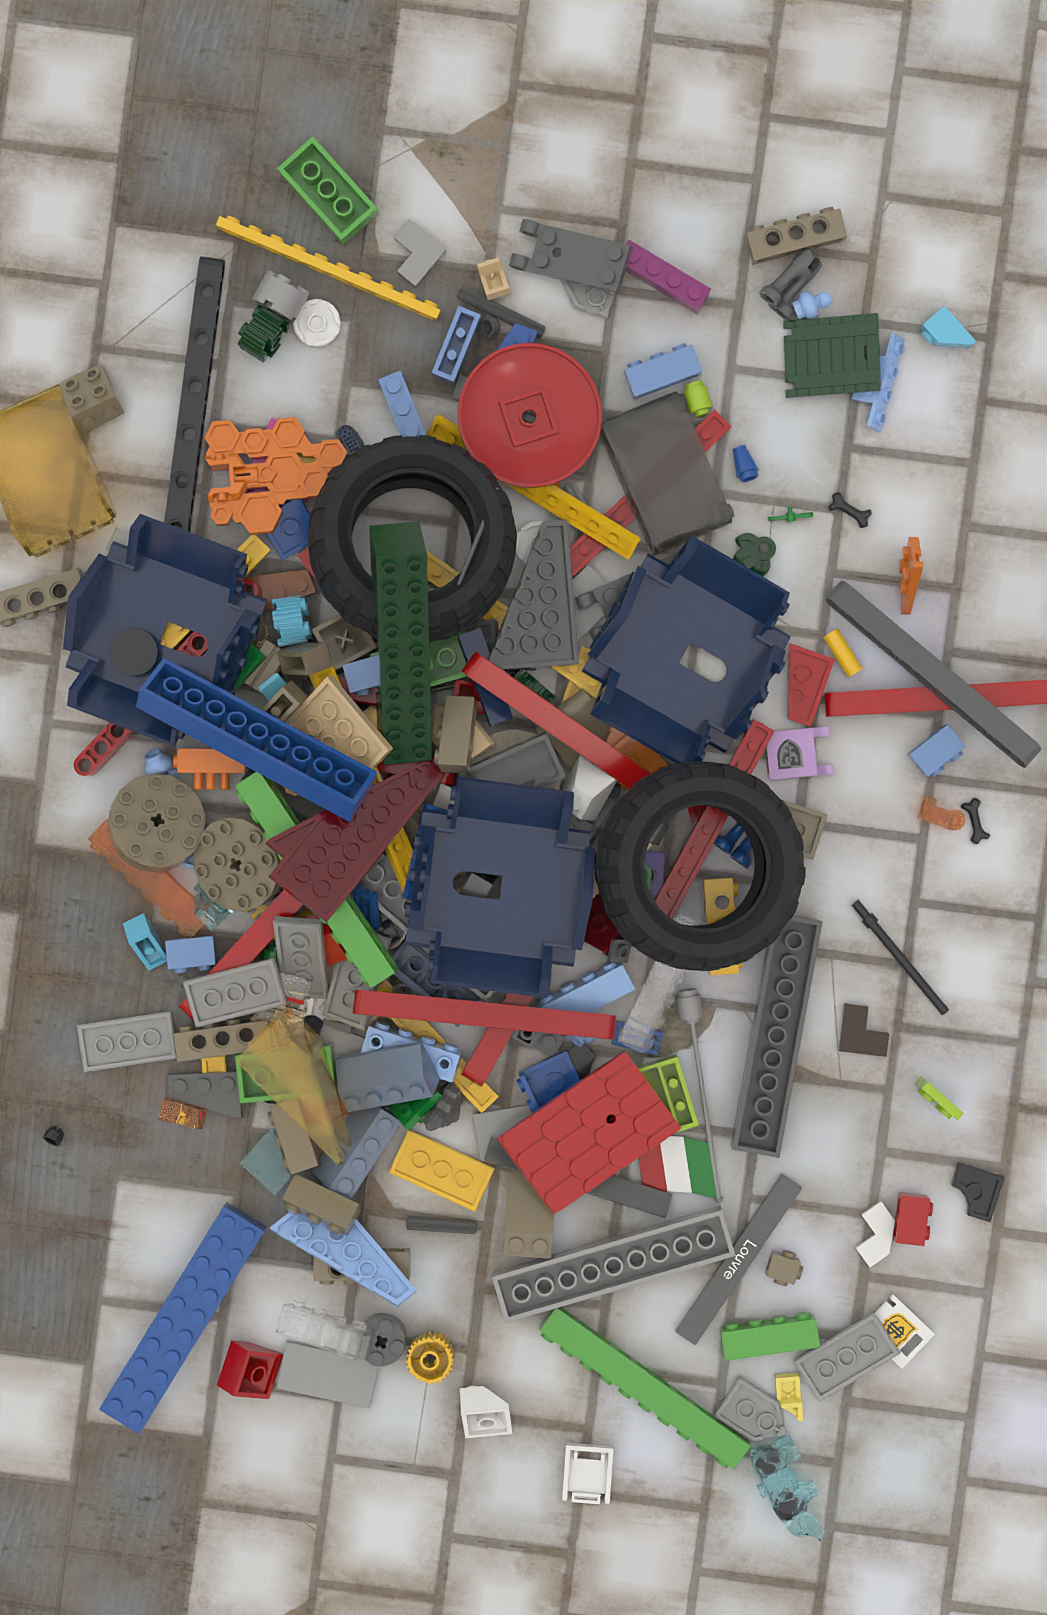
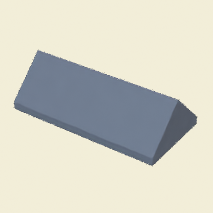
[392,940,481,1027]

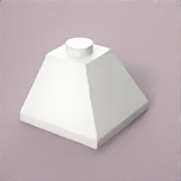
[561,755,617,821]
[460,1386,513,1438]

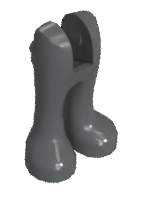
[759,248,822,321]

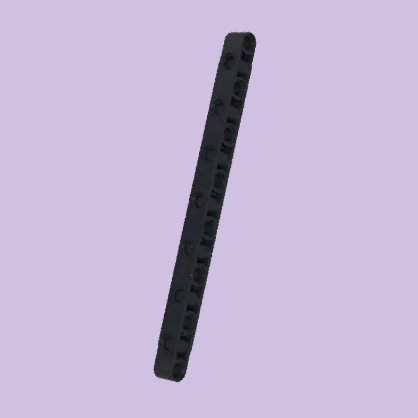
[164,256,225,532]

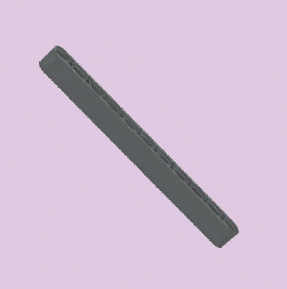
[825,580,1041,768]

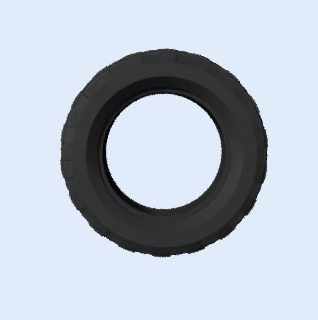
[308,435,517,642]
[595,761,806,971]

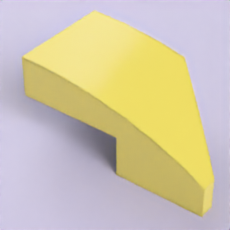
[775,1372,803,1421]

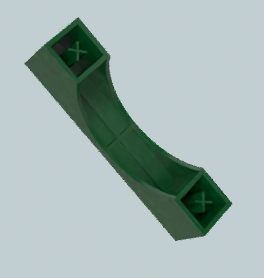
[369,522,432,765]

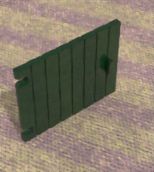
[783,313,881,398]

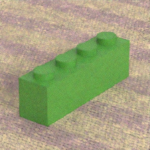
[720,1312,820,1361]

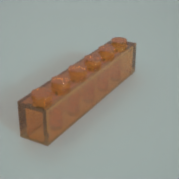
[88,818,214,938]

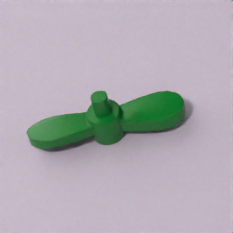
[768,506,813,522]

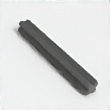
[457,286,546,338]

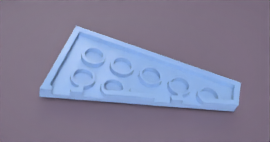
[270,1184,417,1307]

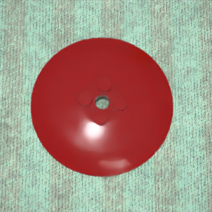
[457,343,602,488]

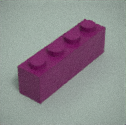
[626,240,711,314]

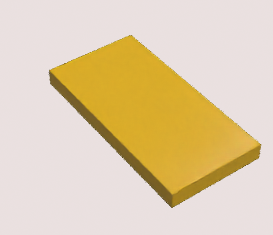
[389,1130,495,1212]

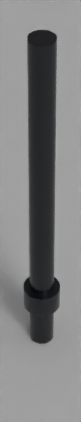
[851,899,949,1015]

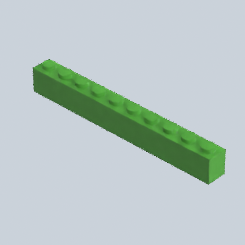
[235,772,399,988]
[540,1307,751,1469]

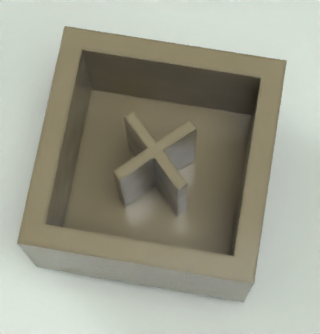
[311,614,377,675]

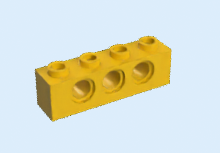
[703,877,743,975]

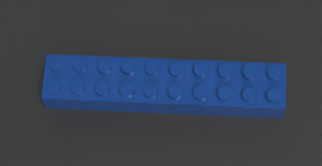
[136,658,377,822]
[99,1202,267,1434]

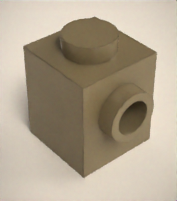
[765,1250,803,1286]

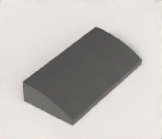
[458,732,566,788]

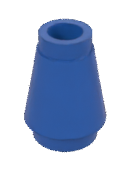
[732,445,759,483]

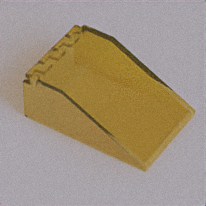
[0,384,117,558]
[236,1007,352,1167]

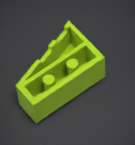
[637,1054,699,1133]

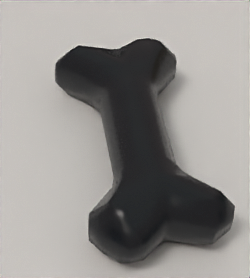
[829,492,872,528]
[961,798,990,844]

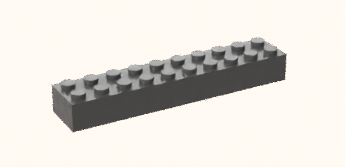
[730,916,823,1158]

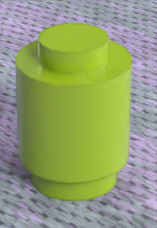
[684,380,713,418]

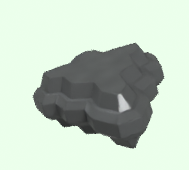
[423,1082,463,1131]

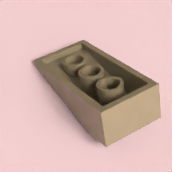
[503,1169,554,1259]

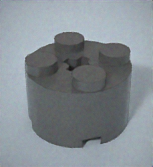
[357,1313,406,1366]

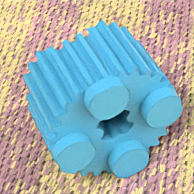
[272,595,313,647]

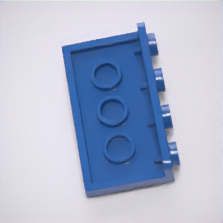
[517,1050,580,1113]

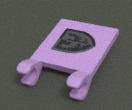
[767,726,834,780]

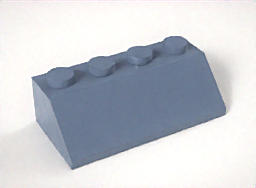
[335,1041,440,1112]
[311,1106,401,1200]

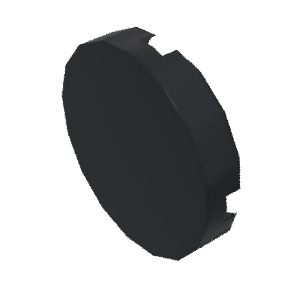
[109,628,158,676]

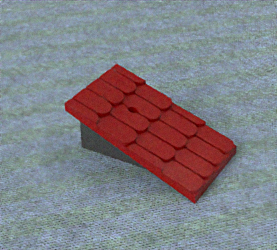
[496,1051,681,1214]

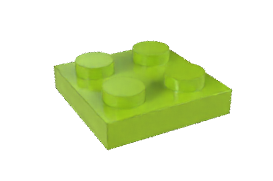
[915,1076,964,1121]

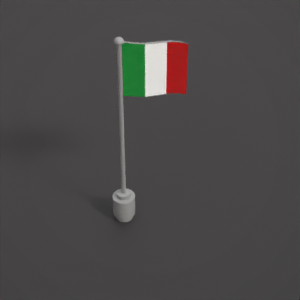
[639,988,723,1203]

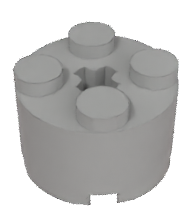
[252,270,309,323]

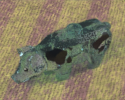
[750,1434,825,1542]

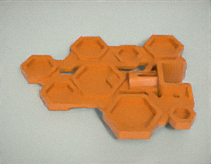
[204,417,348,535]

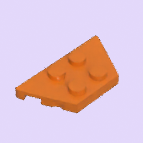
[899,537,923,614]
[605,726,668,791]

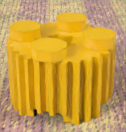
[406,1331,455,1385]

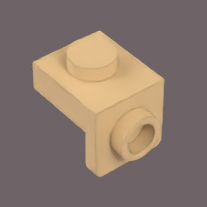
[477,258,510,300]

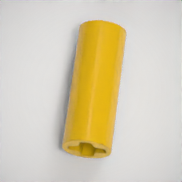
[823,628,863,678]

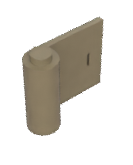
[535,688,610,771]

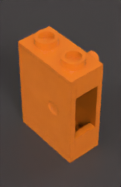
[173,748,250,790]

